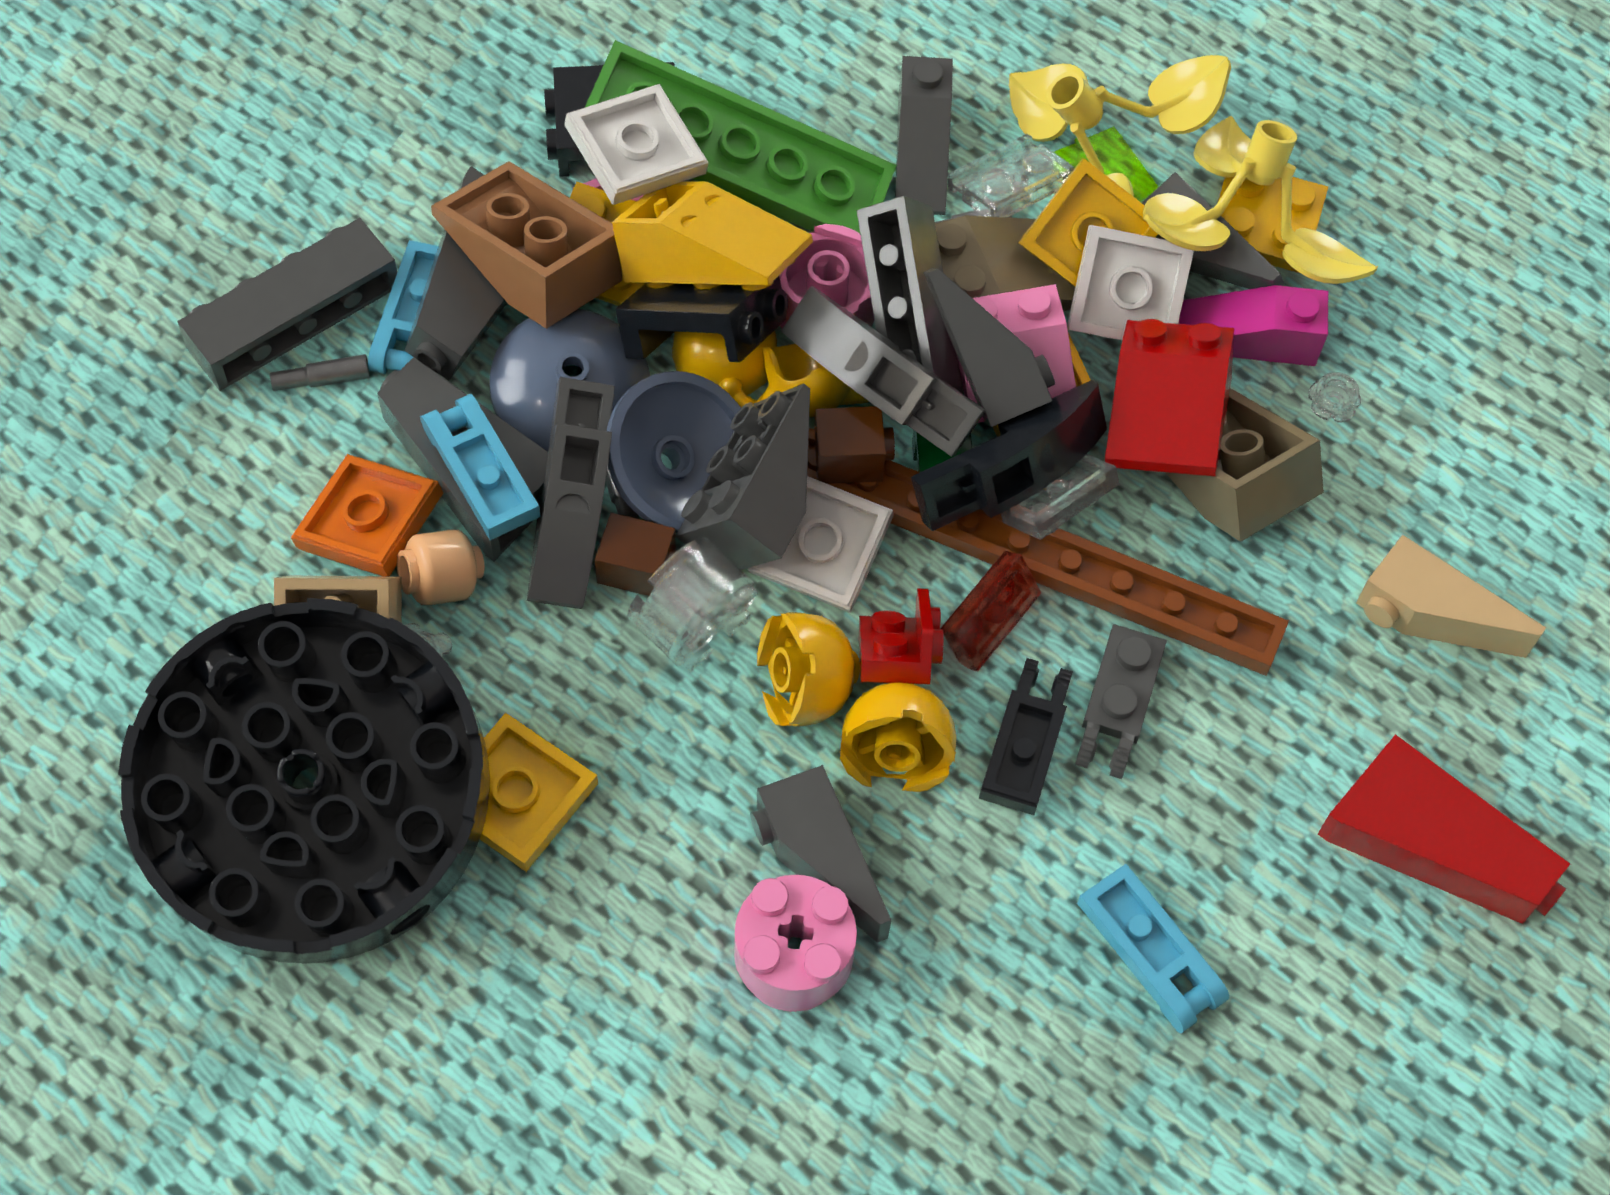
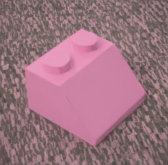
[958,284,1076,423]

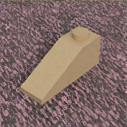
[1356,534,1546,658]

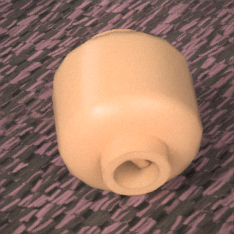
[397,530,485,605]

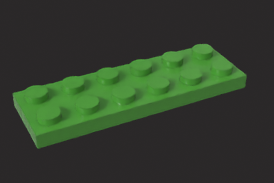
[585,40,897,233]

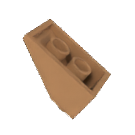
[431,161,622,329]

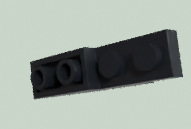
[911,380,1107,531]

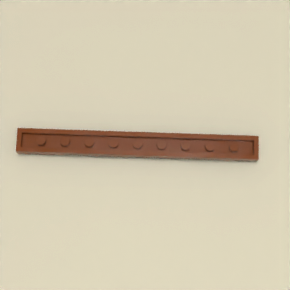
[807,428,1289,676]

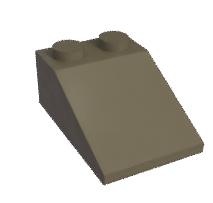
[935,215,1075,312]
[1165,388,1324,542]

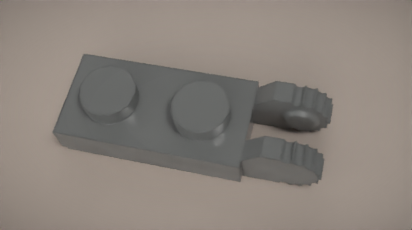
[1075,624,1167,779]

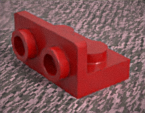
[858,588,944,684]

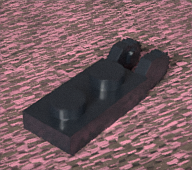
[979,658,1073,815]

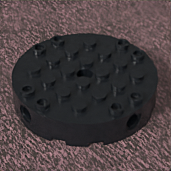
[118,598,490,964]

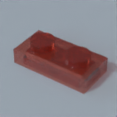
[940,551,1042,672]

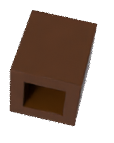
[814,406,895,484]
[595,513,683,599]

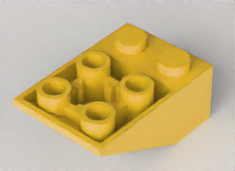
[612,181,813,291]

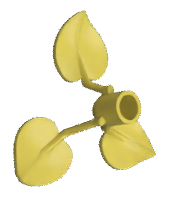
[1009,55,1231,197]
[1143,116,1378,284]

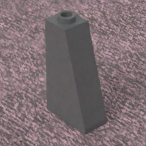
[404,166,507,381]
[377,357,548,562]

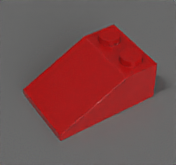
[1105,319,1234,477]

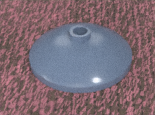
[489,309,650,452]
[607,371,741,533]

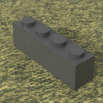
[856,196,964,420]
[177,218,397,391]

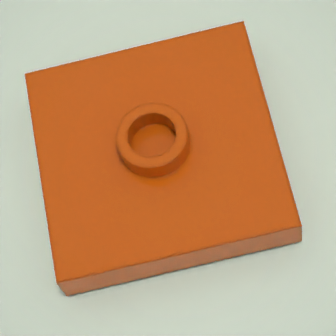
[291,454,443,576]

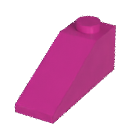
[1178,285,1328,366]

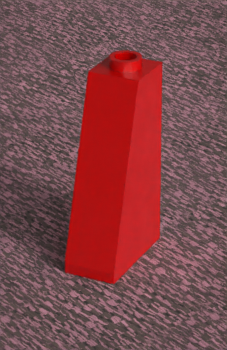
[1318,734,1570,924]

